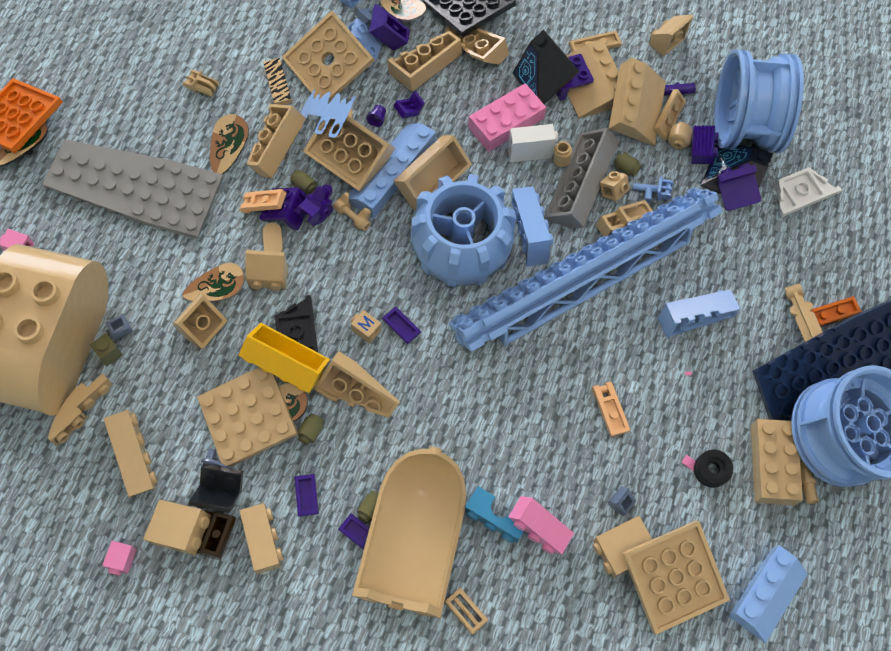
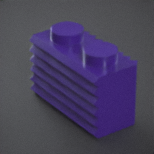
[692,125,719,164]

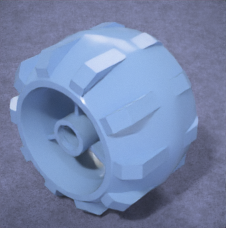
[411,174,516,287]

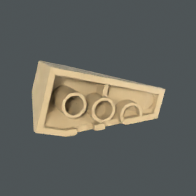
[314,351,400,418]

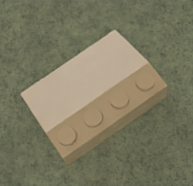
[567,40,619,119]
[609,57,666,146]
[303,116,395,191]

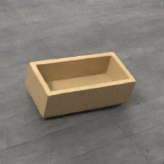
[393,135,472,210]
[750,419,803,506]

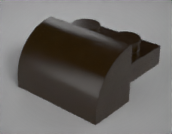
[196,509,236,560]

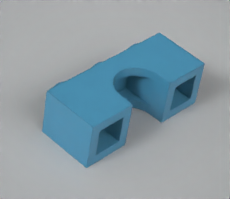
[465,486,524,543]

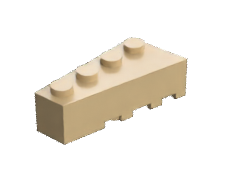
[247,104,306,178]
[103,410,158,497]

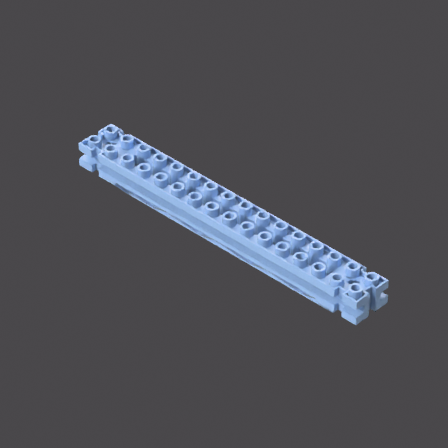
[449,188,723,352]

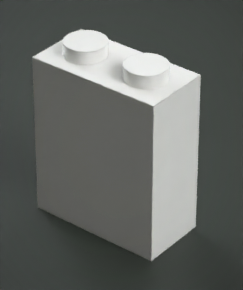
[507,124,558,163]

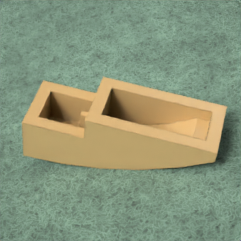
[595,200,653,237]

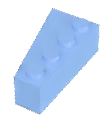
[512,186,553,267]
[658,289,740,338]

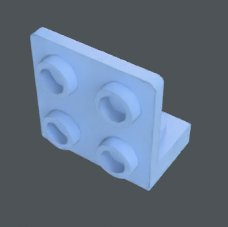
[347,18,382,63]

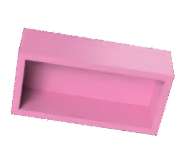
[468,83,547,152]

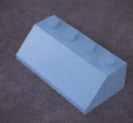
[729,545,808,643]

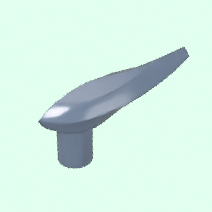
[201,449,234,469]

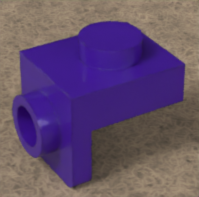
[393,91,425,118]

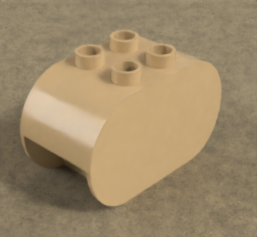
[0,244,108,416]

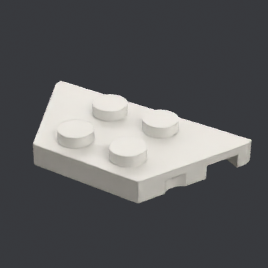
[777,167,842,217]

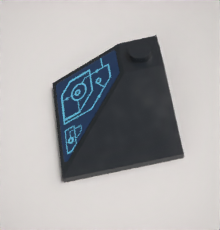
[513,30,580,104]
[701,146,773,206]

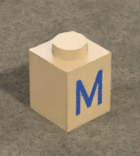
[351,310,382,344]

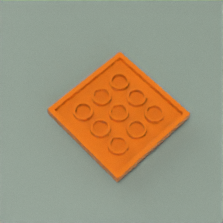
[0,78,63,153]

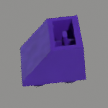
[369,4,410,50]

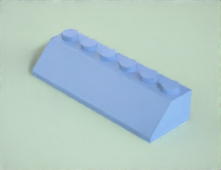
[349,123,436,219]

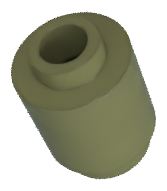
[614,152,642,177]
[290,170,317,195]
[297,414,324,445]
[357,491,379,523]

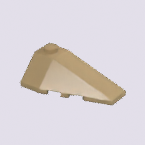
[445,26,509,65]

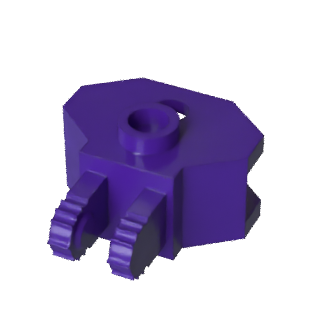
[296,184,334,226]

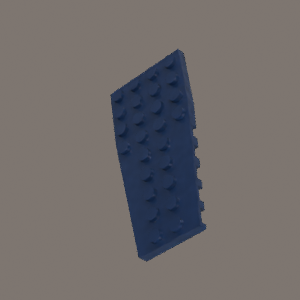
[753,299,891,421]

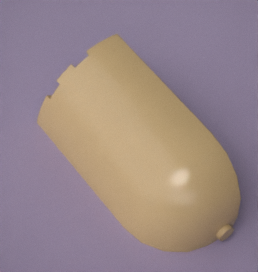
[352,446,466,618]

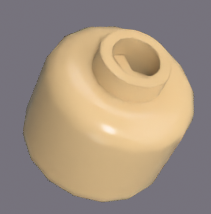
[668,122,693,149]

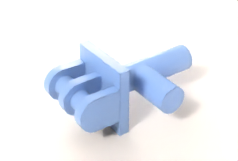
[633,176,673,202]

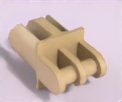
[182,70,220,97]

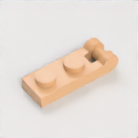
[239,189,286,214]
[592,381,630,438]

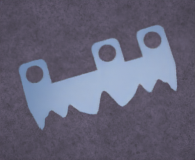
[301,89,355,138]

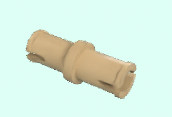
[800,462,819,504]

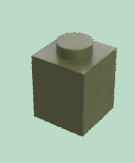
[90,333,123,367]

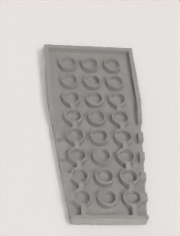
[43,139,223,239]

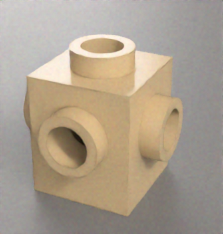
[600,171,630,201]

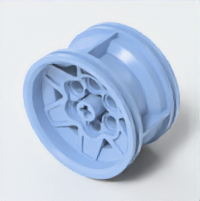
[714,49,804,153]
[791,365,891,487]

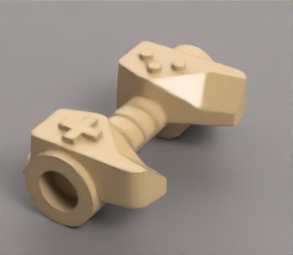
[333,192,371,231]

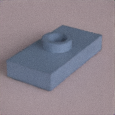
[355,7,374,25]

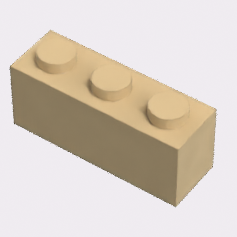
[239,503,284,574]

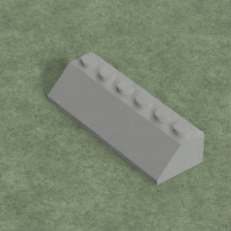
[544,128,619,229]

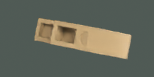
[48,373,113,446]

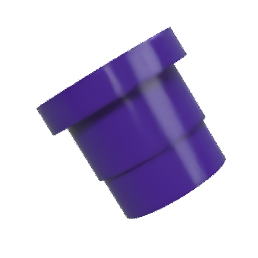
[366,105,386,127]

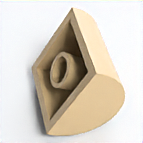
[173,294,228,349]

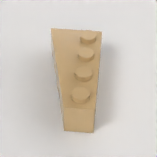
[387,31,462,92]

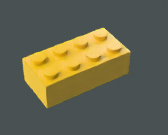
[238,323,330,393]

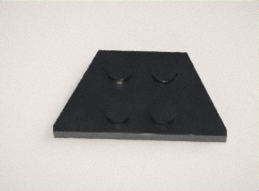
[275,295,318,352]

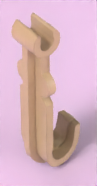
[785,283,822,342]

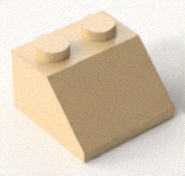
[649,15,693,56]
[245,250,288,291]

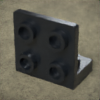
[189,464,244,513]

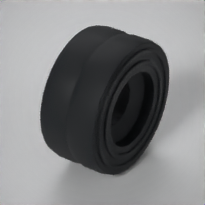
[694,449,733,488]

